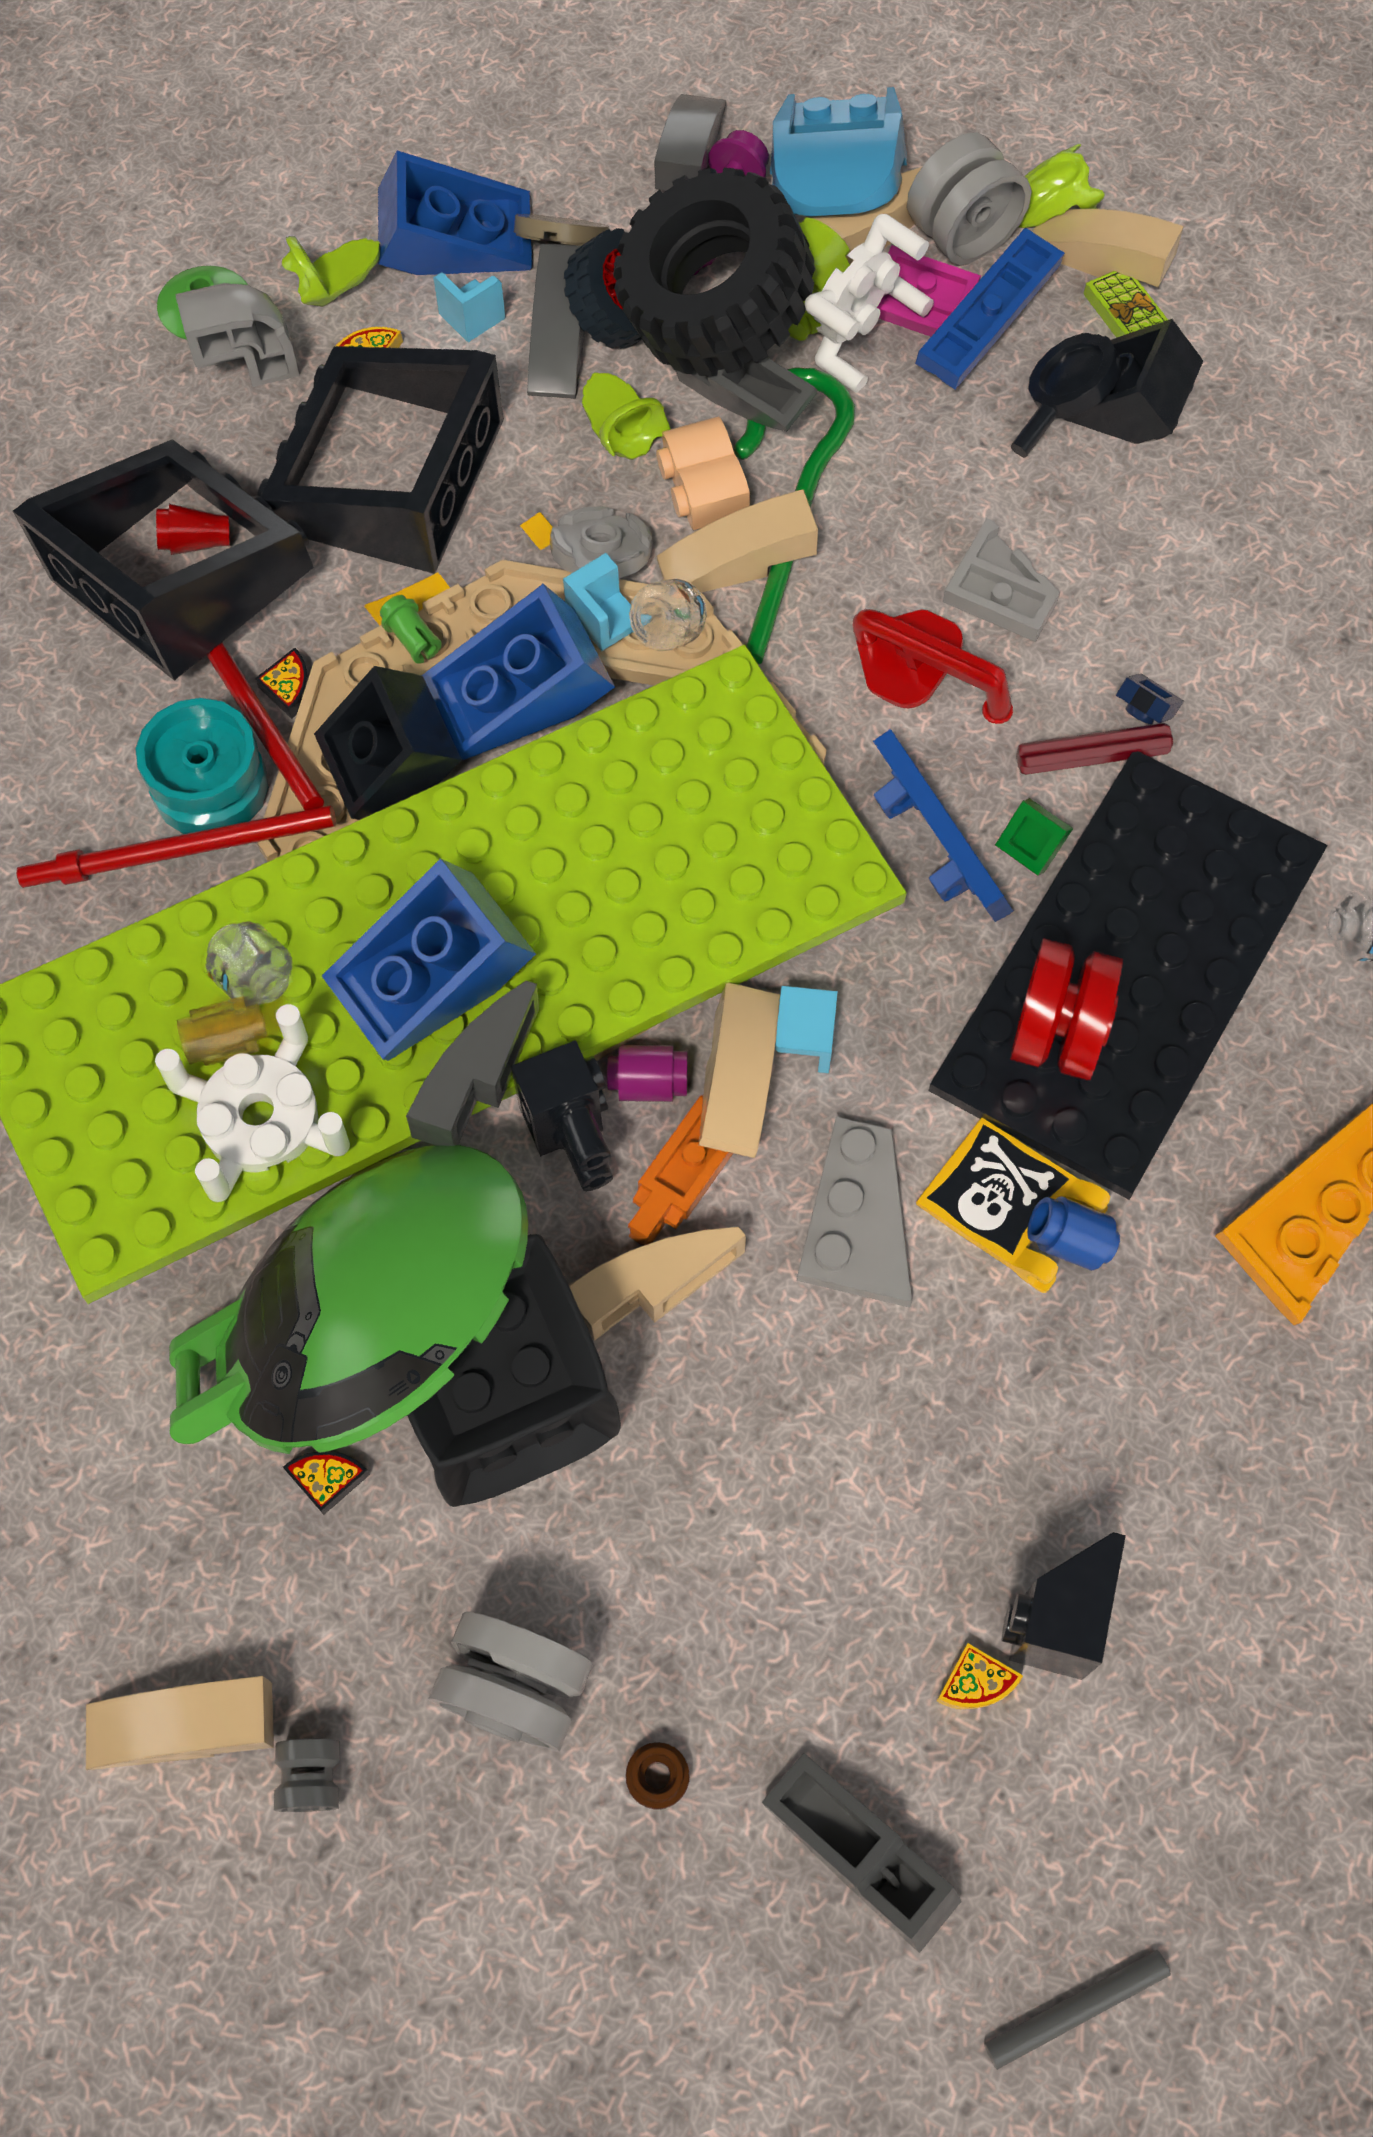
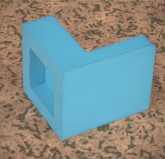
[433,272,506,342]
[563,553,642,651]
[775,986,838,1074]

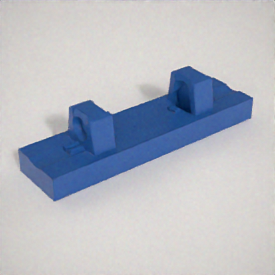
[915,228,1065,390]
[873,729,1014,922]

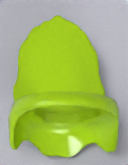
[1018,144,1105,228]
[282,236,380,307]
[582,372,671,460]

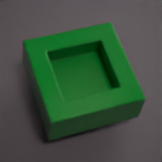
[995,798,1073,876]

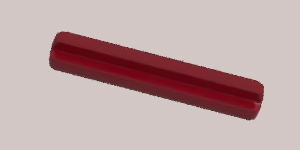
[1016,723,1173,775]

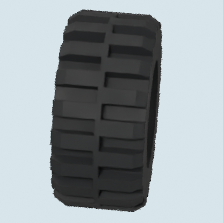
[613,167,815,376]

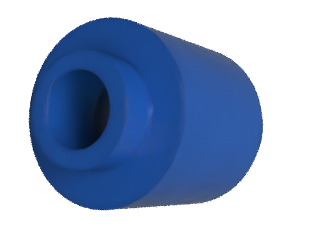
[1027,1197,1120,1271]

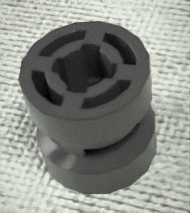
[274,1739,340,1812]

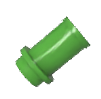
[380,595,442,664]

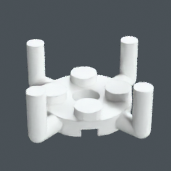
[804,214,934,393]
[155,1004,350,1202]

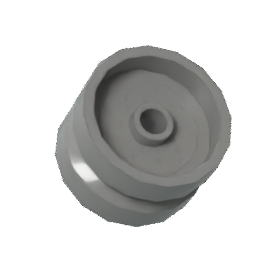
[907,132,1032,266]
[428,1611,593,1751]

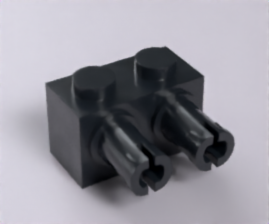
[511,1040,613,1192]

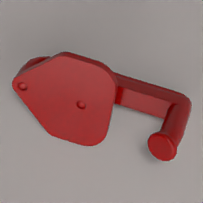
[853,609,1013,724]

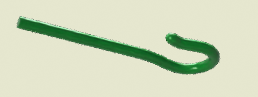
[733,367,855,664]

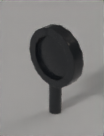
[1011,333,1122,458]

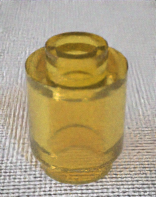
[177,995,268,1066]

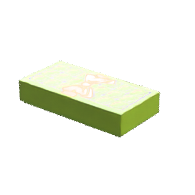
[1084,271,1168,338]

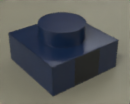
[1116,673,1184,725]

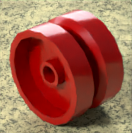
[1010,938,1123,1081]

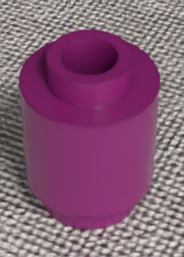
[607,1045,688,1102]

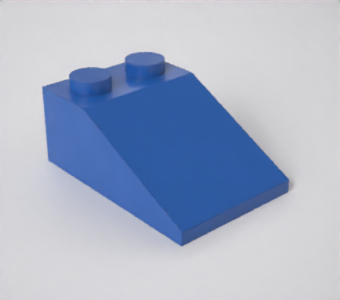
[378,150,532,275]
[422,584,615,760]
[322,859,536,1061]

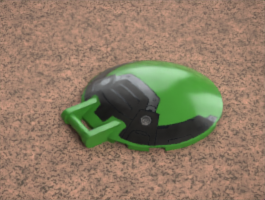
[169,1145,528,1454]

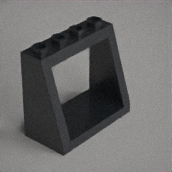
[257,346,504,574]
[13,439,314,681]

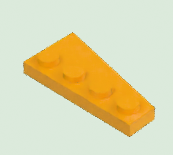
[1215,1102,1373,1326]

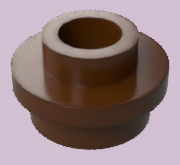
[626,1742,690,1810]

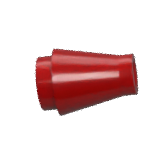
[156,503,230,555]

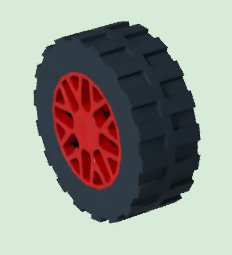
[563,228,642,349]

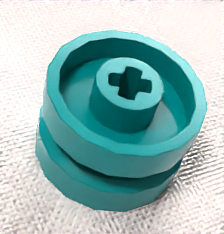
[135,698,269,834]

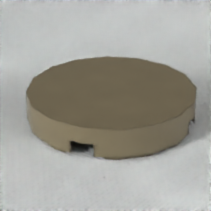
[514,214,609,246]

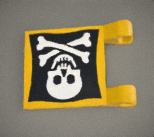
[916,1118,1110,1293]

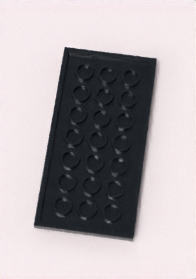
[928,751,1328,1200]

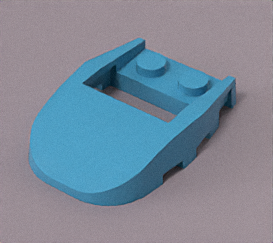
[770,87,907,216]

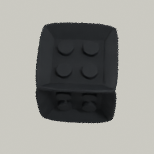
[407,1234,621,1507]

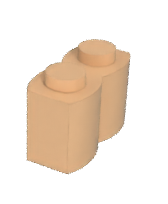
[656,416,750,530]

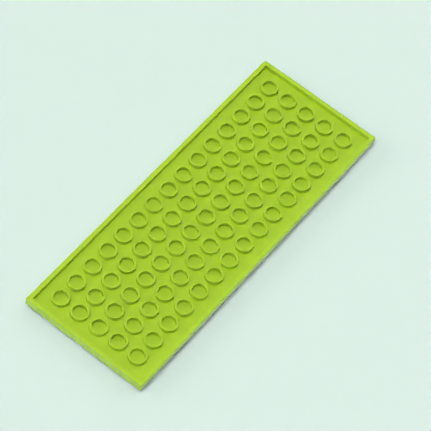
[0,644,907,1304]

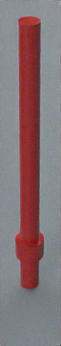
[206,642,324,810]
[17,805,336,888]

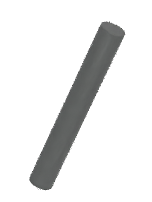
[984,1950,1171,2070]

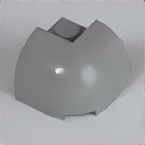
[175,283,300,387]

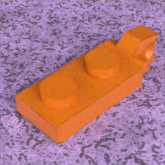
[628,1095,733,1246]

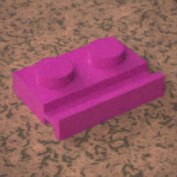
[877,245,981,337]

